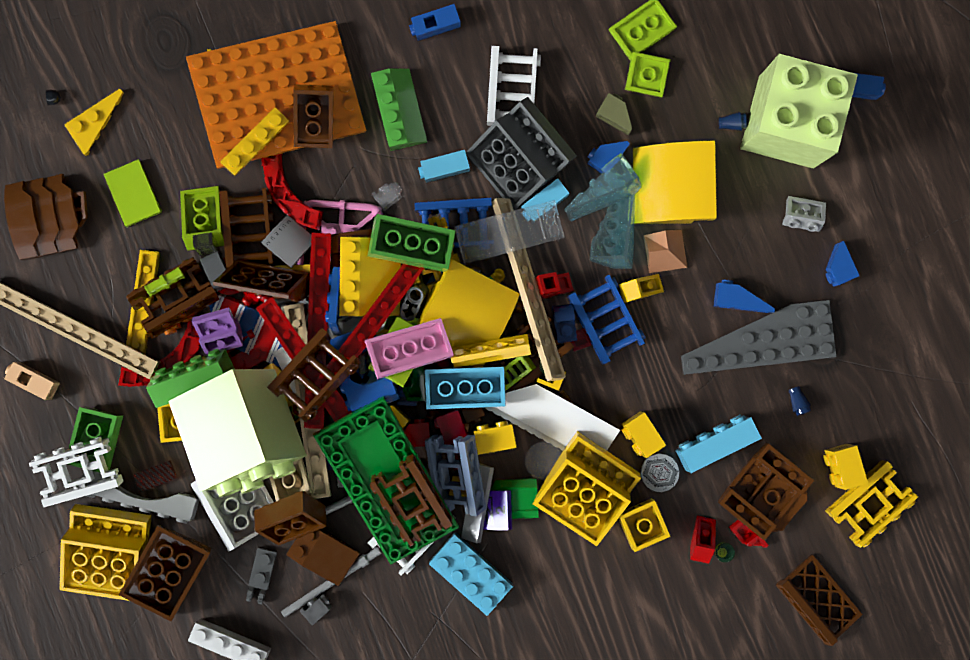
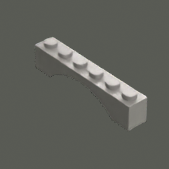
[82,471,200,523]

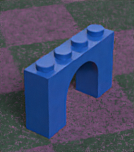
[327,331,400,412]

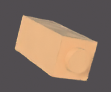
[4,362,60,400]

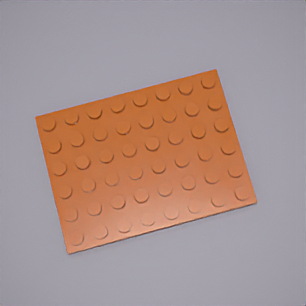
[186,21,366,169]

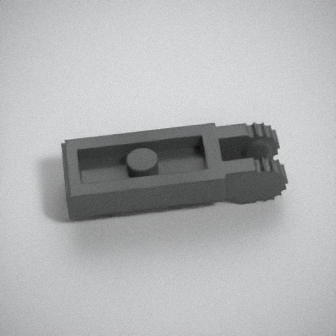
[246,547,277,605]

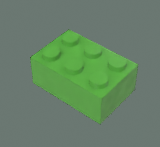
[67,407,123,473]

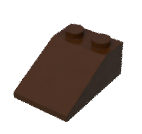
[293,84,334,148]
[286,528,360,586]

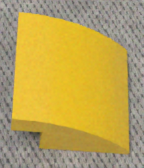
[633,141,716,224]
[417,260,520,367]
[533,431,641,546]
[60,504,151,601]

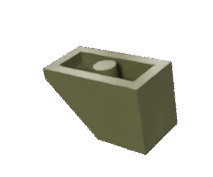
[595,93,632,135]

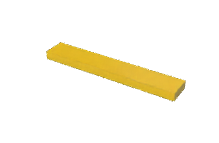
[126,250,160,354]

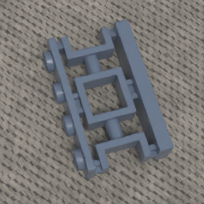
[425,434,486,516]

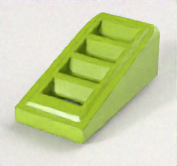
[504,355,536,391]

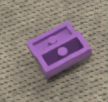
[192,307,243,355]

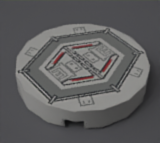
[640,453,679,492]

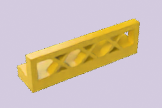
[451,334,531,368]

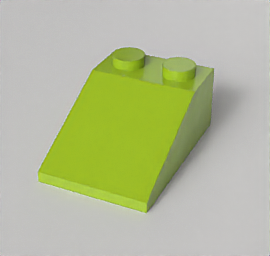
[180,186,224,251]

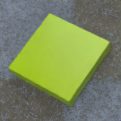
[625,52,670,98]

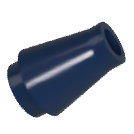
[719,112,747,131]
[788,386,811,416]

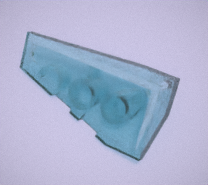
[564,153,642,221]
[590,189,635,269]

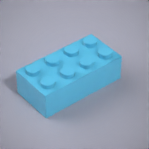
[425,366,506,409]
[675,415,762,473]
[429,532,513,616]

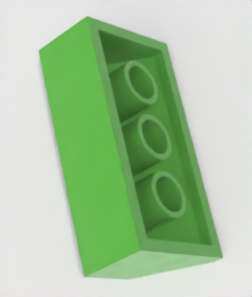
[371,69,427,151]

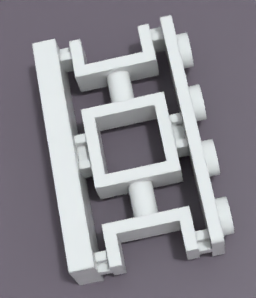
[29,437,123,507]

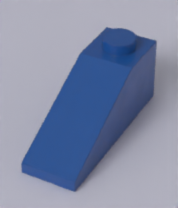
[714,280,775,313]

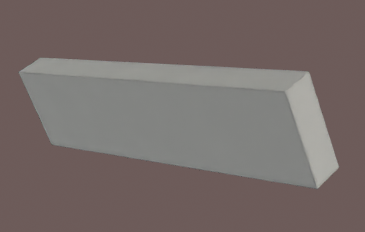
[461,463,494,543]

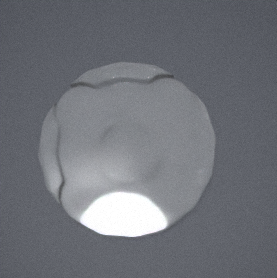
[525,442,561,480]

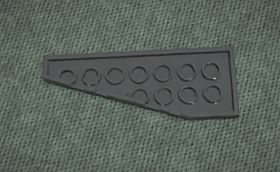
[681,300,836,375]

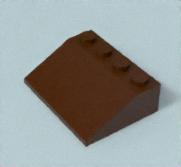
[213,260,310,302]
[119,525,212,622]

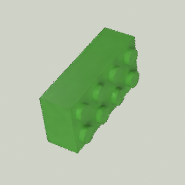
[367,214,455,272]
[146,348,235,408]

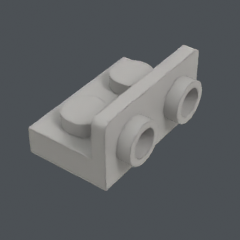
[782,196,826,232]

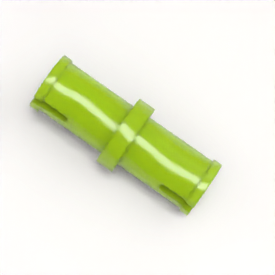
[144,267,185,297]

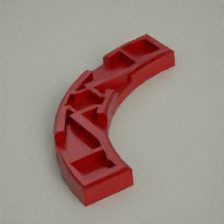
[262,153,323,230]
[118,320,201,387]

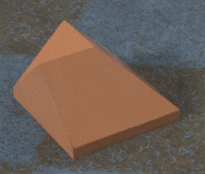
[644,230,687,273]

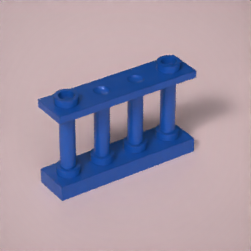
[415,198,494,250]
[567,275,645,365]

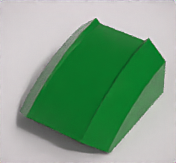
[491,478,539,519]

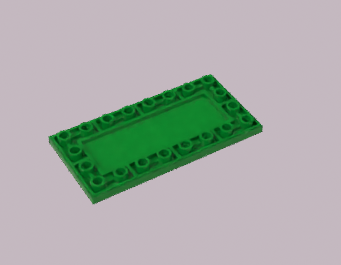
[313,396,459,565]

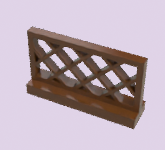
[776,555,862,646]

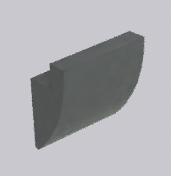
[466,97,577,211]

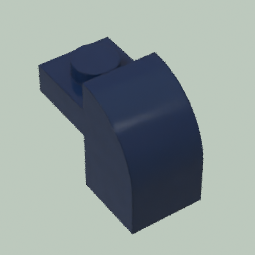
[552,304,577,343]

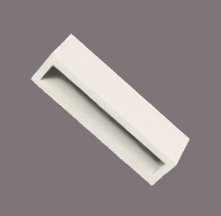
[188,619,271,660]

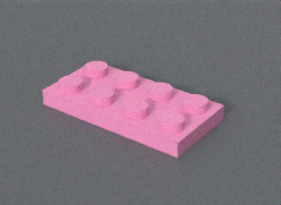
[365,318,454,379]

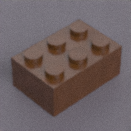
[254,491,327,545]

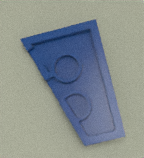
[325,267,342,336]

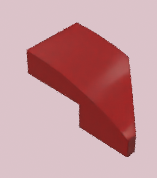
[729,520,769,548]

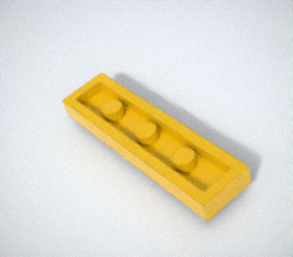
[220,108,289,176]

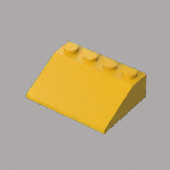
[339,236,401,316]

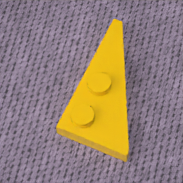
[64,89,124,156]

